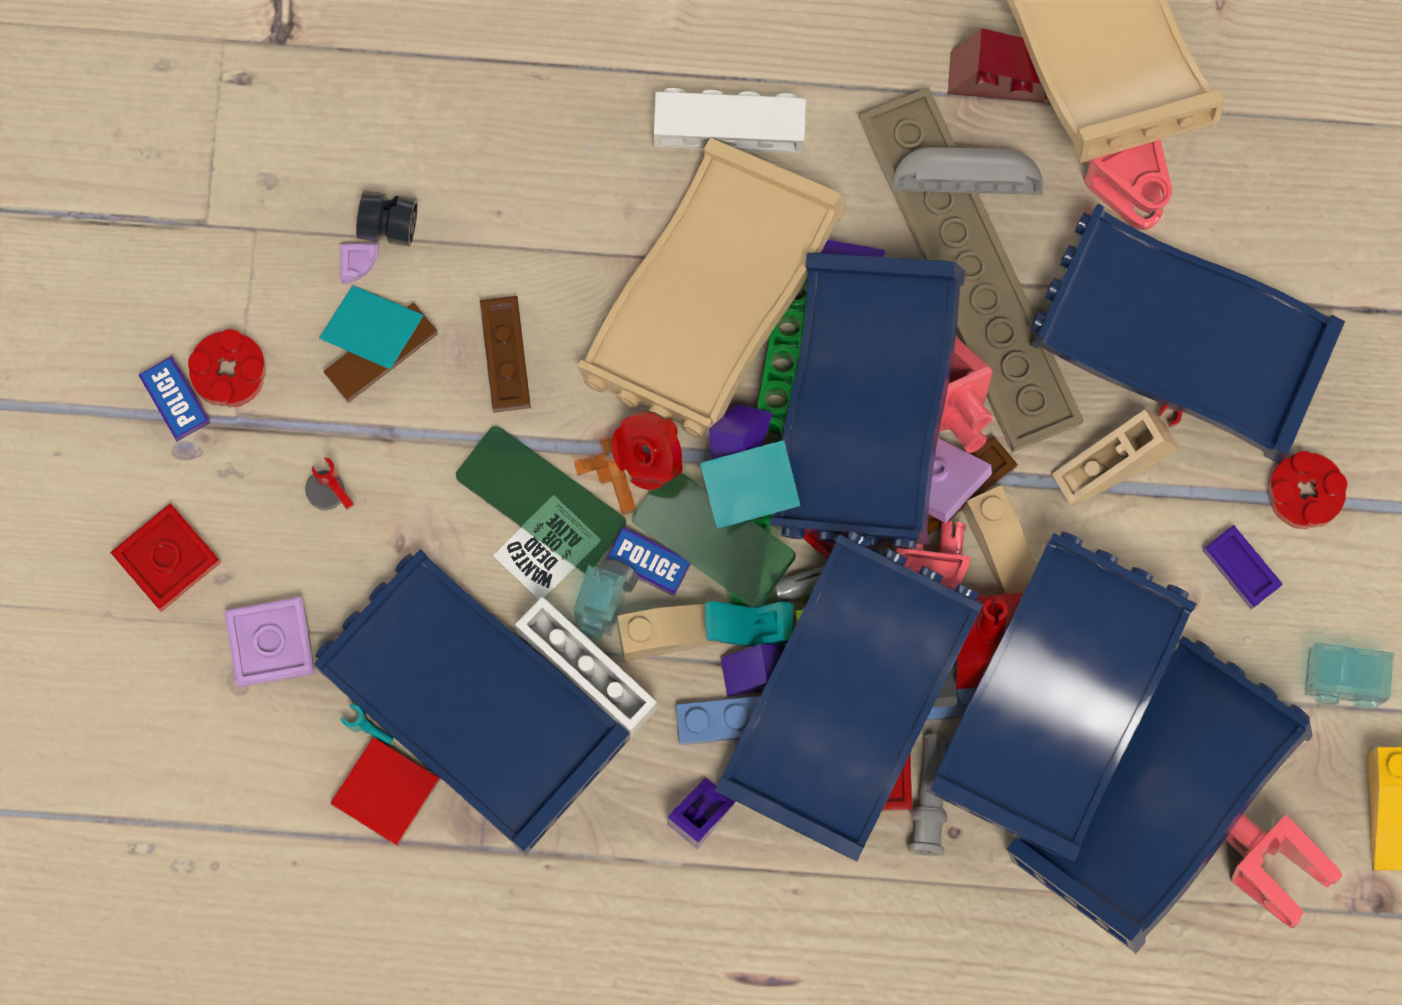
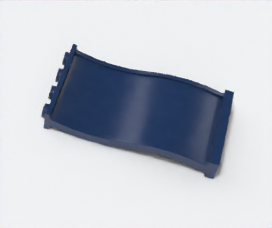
[1029,204,1345,463]
[769,253,965,550]
[715,531,984,862]
[926,531,1197,862]
[314,549,630,856]
[1006,636,1313,954]

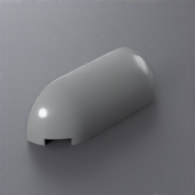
[893,147,1043,195]

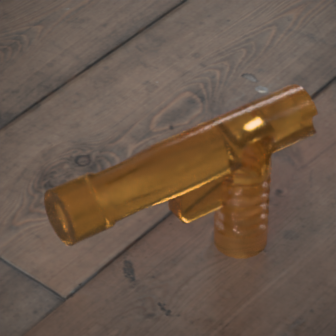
[574,438,636,514]

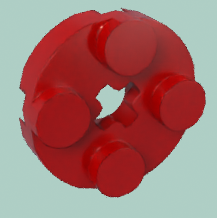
[188,329,266,408]
[611,412,683,490]
[1268,451,1348,529]

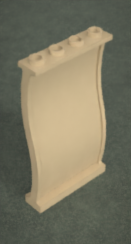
[1007,0,1225,163]
[577,137,847,439]

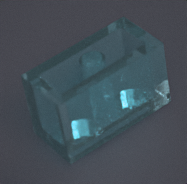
[573,565,626,638]
[1304,643,1394,709]

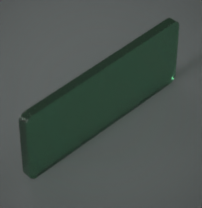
[456,426,626,574]
[632,473,796,608]

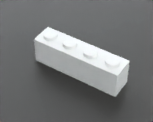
[653,88,806,154]
[515,597,657,738]

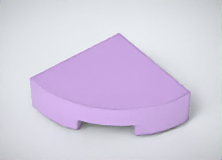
[340,243,379,284]

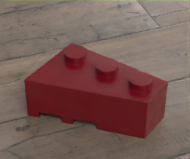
[947,28,1052,106]

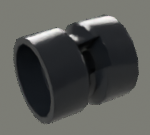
[356,190,418,247]

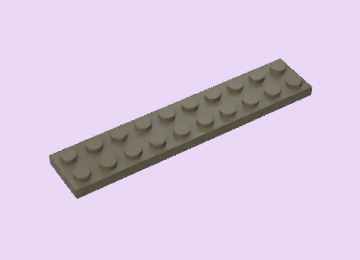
[859,87,1084,453]

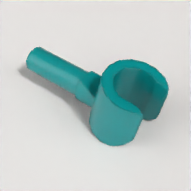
[340,704,394,747]

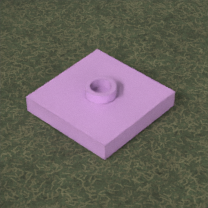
[929,438,992,523]
[225,597,315,689]

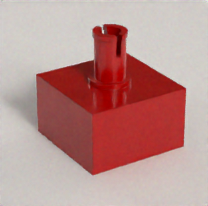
[952,593,1023,689]

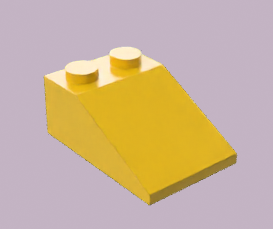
[1367,747,1402,871]

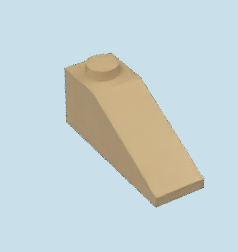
[1052,409,1179,506]
[962,485,1036,594]
[617,601,732,662]

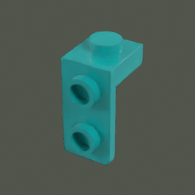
[705,601,794,647]

